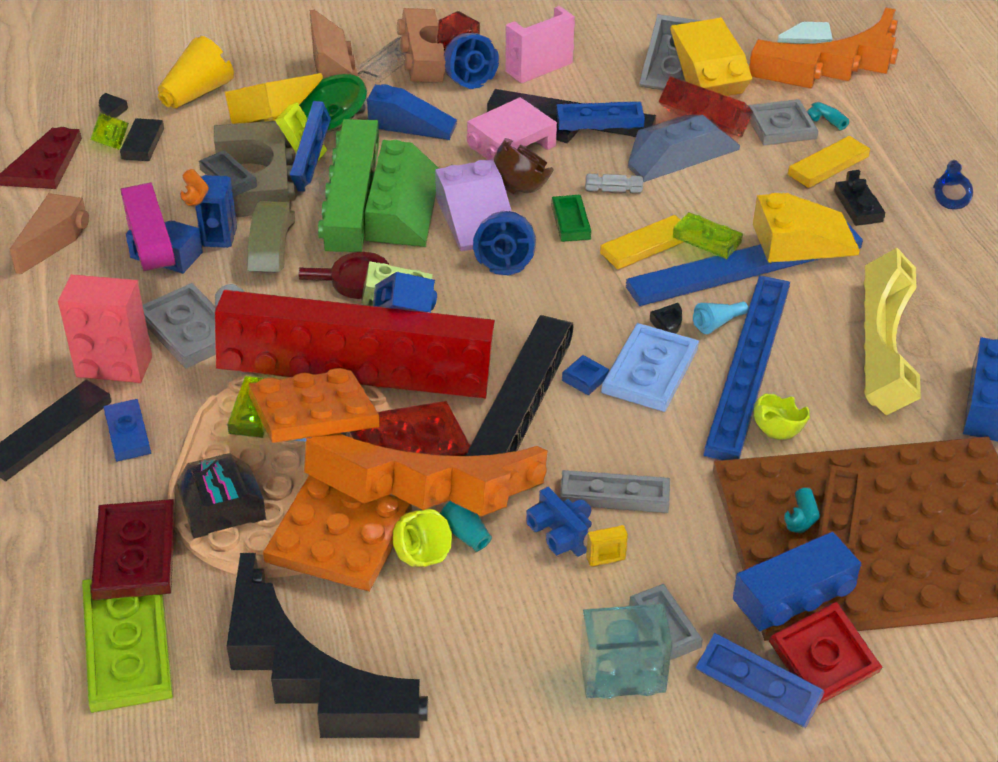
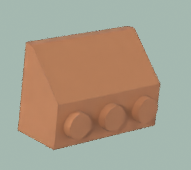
[309,9,358,79]

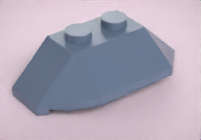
[628,115,740,182]

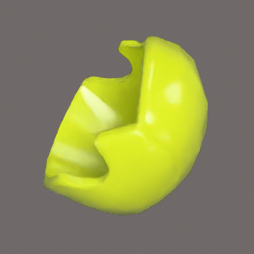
[753,393,810,440]
[393,509,452,567]

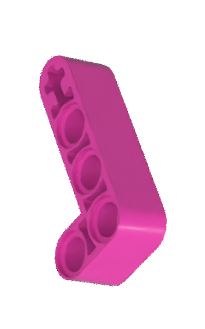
[120,182,175,272]

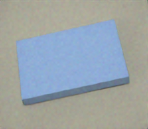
[601,323,699,412]

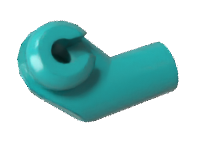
[807,102,849,130]
[784,488,820,533]

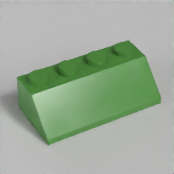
[365,140,440,247]

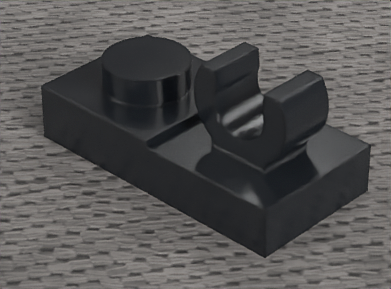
[834,170,886,226]

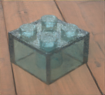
[580,604,672,699]

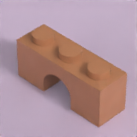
[397,8,446,82]

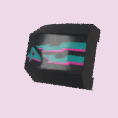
[177,453,266,539]

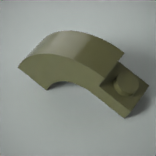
[247,201,295,272]

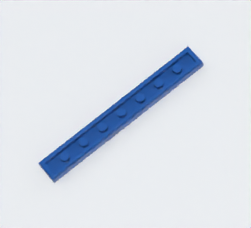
[626,222,863,306]
[704,275,790,460]

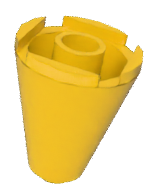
[158,36,234,109]

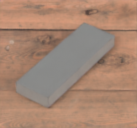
[560,470,670,513]

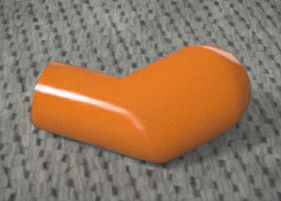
[180,169,209,206]

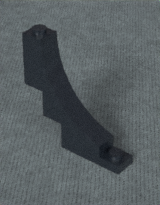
[226,553,428,738]

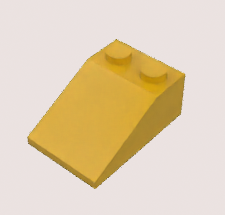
[670,17,752,102]
[225,73,323,124]
[753,193,860,263]

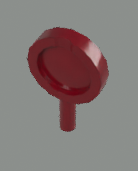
[298,251,389,299]

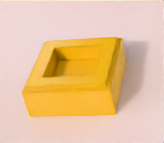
[586,525,628,567]

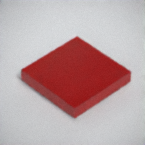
[769,602,883,705]

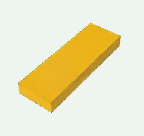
[788,136,870,188]
[600,215,693,270]

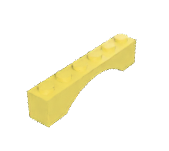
[864,248,921,416]

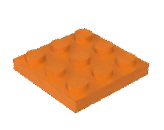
[249,368,379,443]
[263,475,412,592]

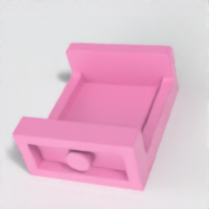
[505,6,575,83]
[466,97,557,161]

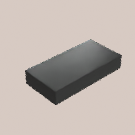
[199,150,257,197]

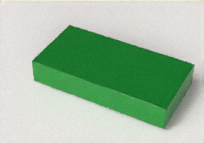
[551,194,591,242]

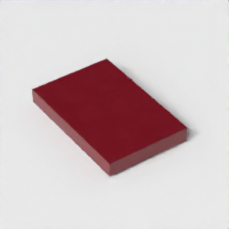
[91,499,175,600]

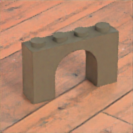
[214,121,295,217]

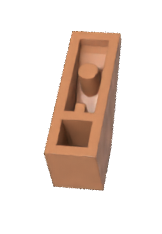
[10,193,89,274]

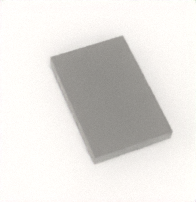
[143,283,216,369]

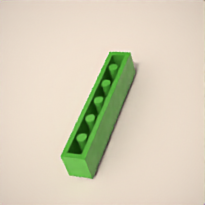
[318,119,379,252]

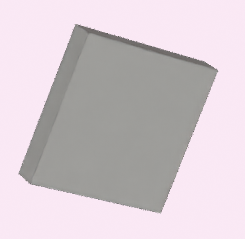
[746,99,818,145]

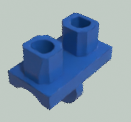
[526,486,592,557]

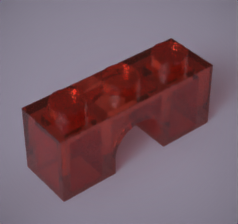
[659,76,753,138]

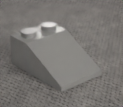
[639,14,701,95]

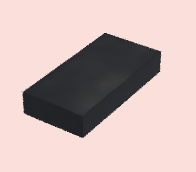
[120,118,164,161]

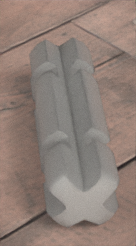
[585,174,643,193]

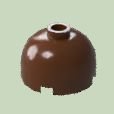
[494,138,554,194]

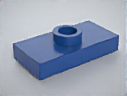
[103,399,151,462]

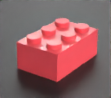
[58,274,152,383]

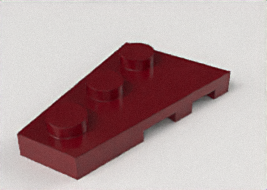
[0,127,82,189]

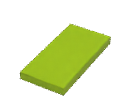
[82,579,173,713]

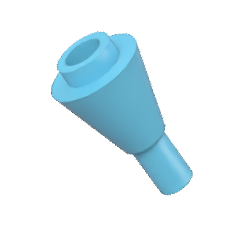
[693,301,748,334]

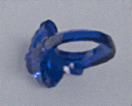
[933,159,973,210]

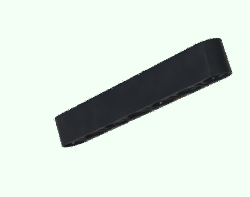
[466,315,574,456]

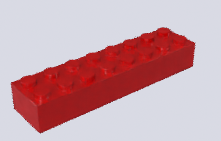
[215,290,495,399]

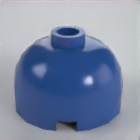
[444,33,499,89]
[473,211,536,276]

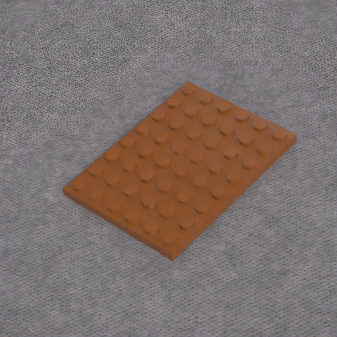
[713,436,998,641]

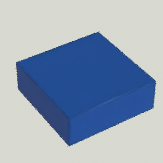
[562,355,609,396]

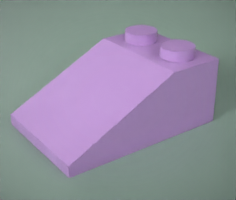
[435,159,512,251]

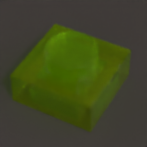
[90,113,129,150]

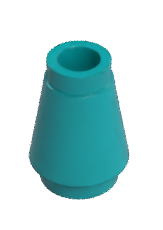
[440,501,492,552]

